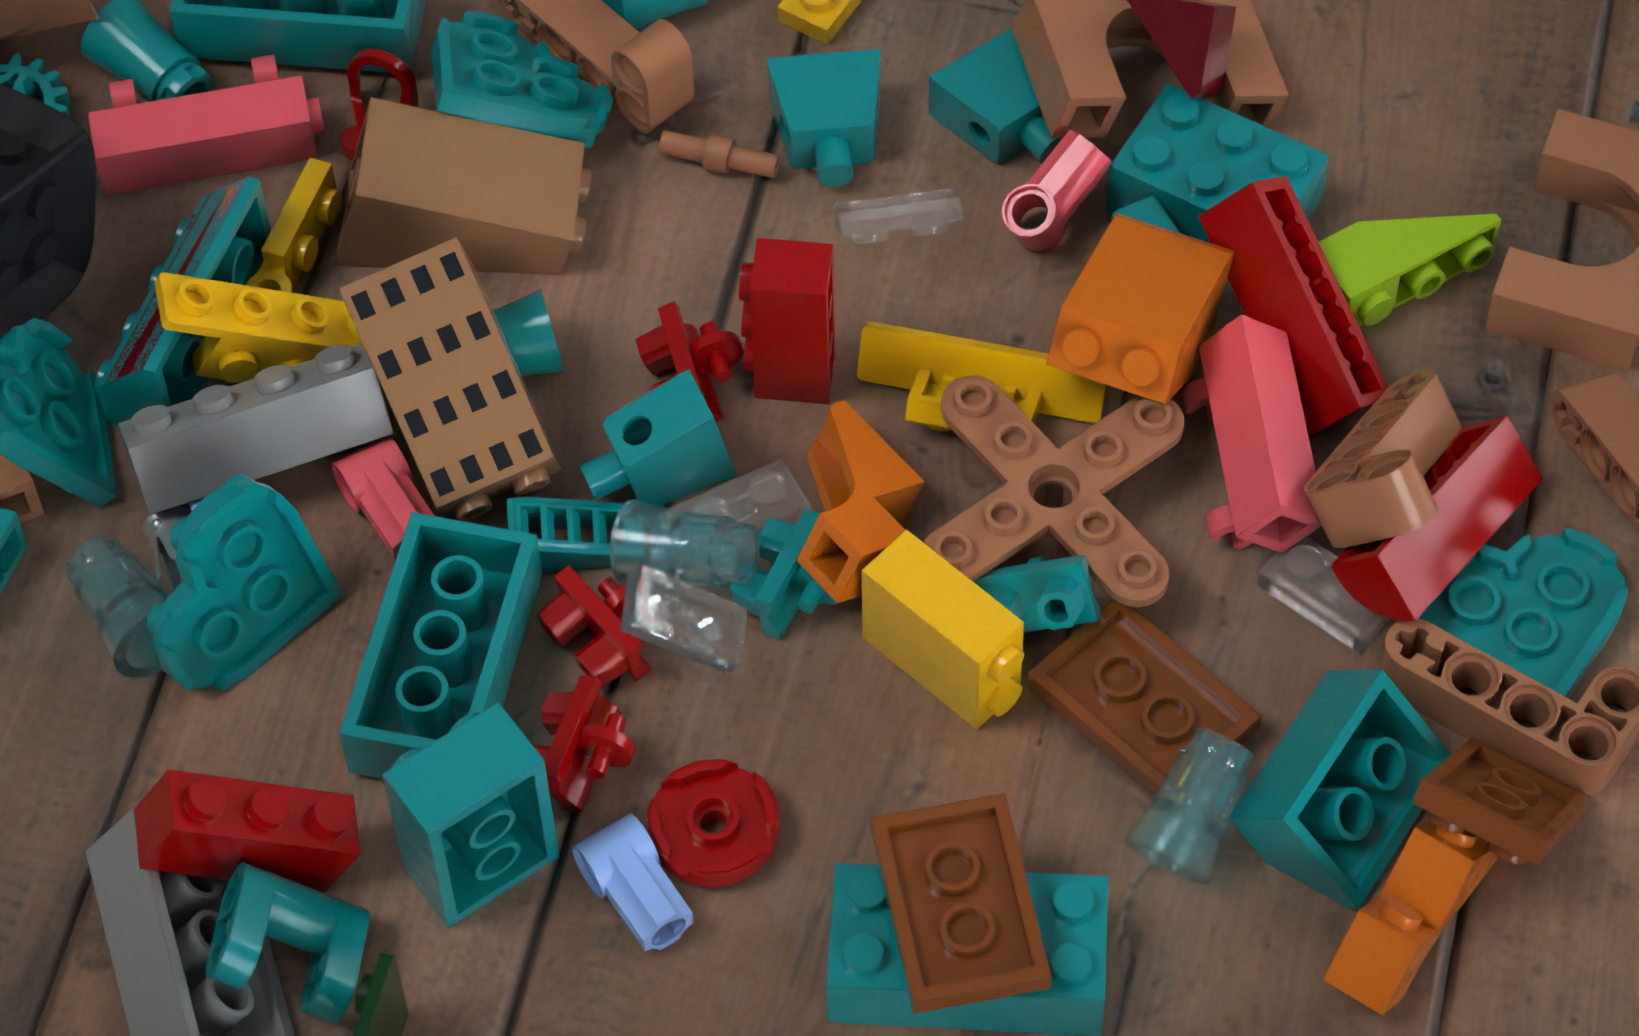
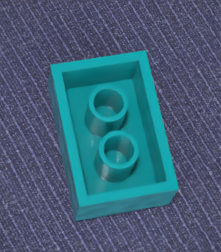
[1106,83,1329,243]
[382,702,559,928]

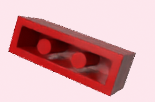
[739,238,836,404]
[134,769,361,892]

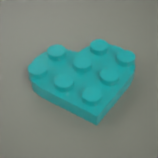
[431,11,613,148]
[0,318,118,508]
[146,474,344,691]
[1419,529,1629,699]

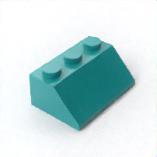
[1229,669,1451,909]

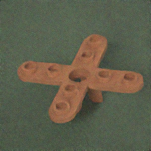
[923,376,1184,607]

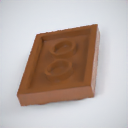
[1027,599,1262,810]
[1411,737,1592,866]
[871,793,1051,1014]

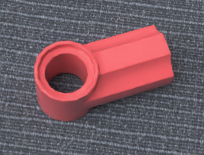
[1002,129,1112,252]
[331,435,435,560]

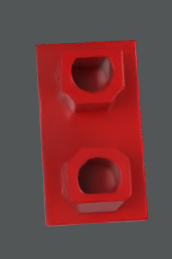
[635,301,744,422]
[536,565,653,688]
[533,675,636,812]

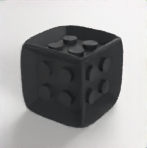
[0,83,96,335]

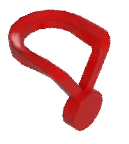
[340,48,419,160]

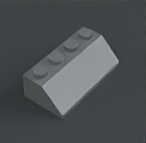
[118,343,394,515]
[85,809,295,1036]

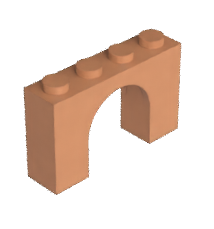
[1012,0,1289,138]
[1485,109,1639,371]

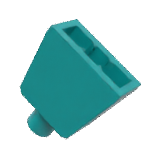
[929,27,1063,164]
[767,49,881,187]
[579,369,737,510]

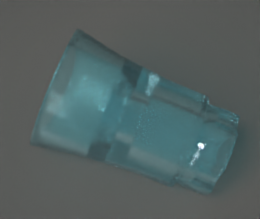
[610,499,760,587]
[65,536,169,678]
[1123,727,1254,884]

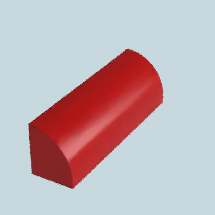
[1198,176,1388,438]
[1330,416,1543,622]

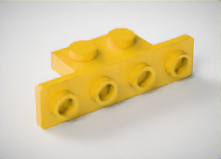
[154,272,370,383]
[857,321,1106,431]

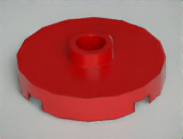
[647,759,780,887]

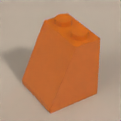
[1046,213,1235,404]

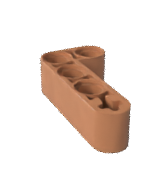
[499,0,695,134]
[1304,369,1462,548]
[1551,372,1639,532]
[1378,618,1639,796]

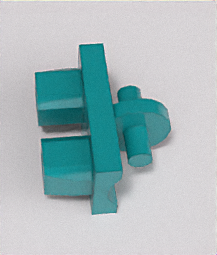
[730,509,838,640]
[974,555,1101,632]

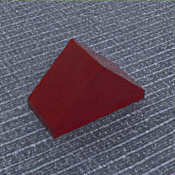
[1127,0,1236,99]

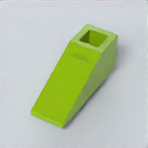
[1319,213,1502,327]

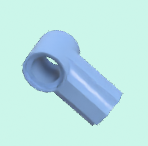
[571,813,694,951]

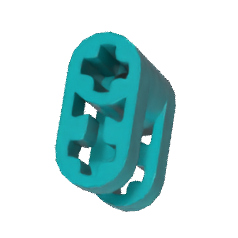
[205,862,370,1025]

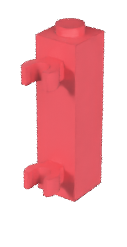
[88,54,325,195]
[1181,314,1322,553]

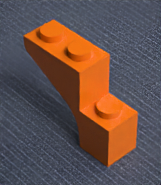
[796,400,925,603]
[1323,819,1499,1015]

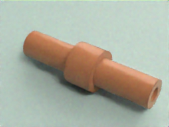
[659,130,780,178]

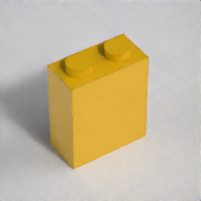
[861,529,1024,730]

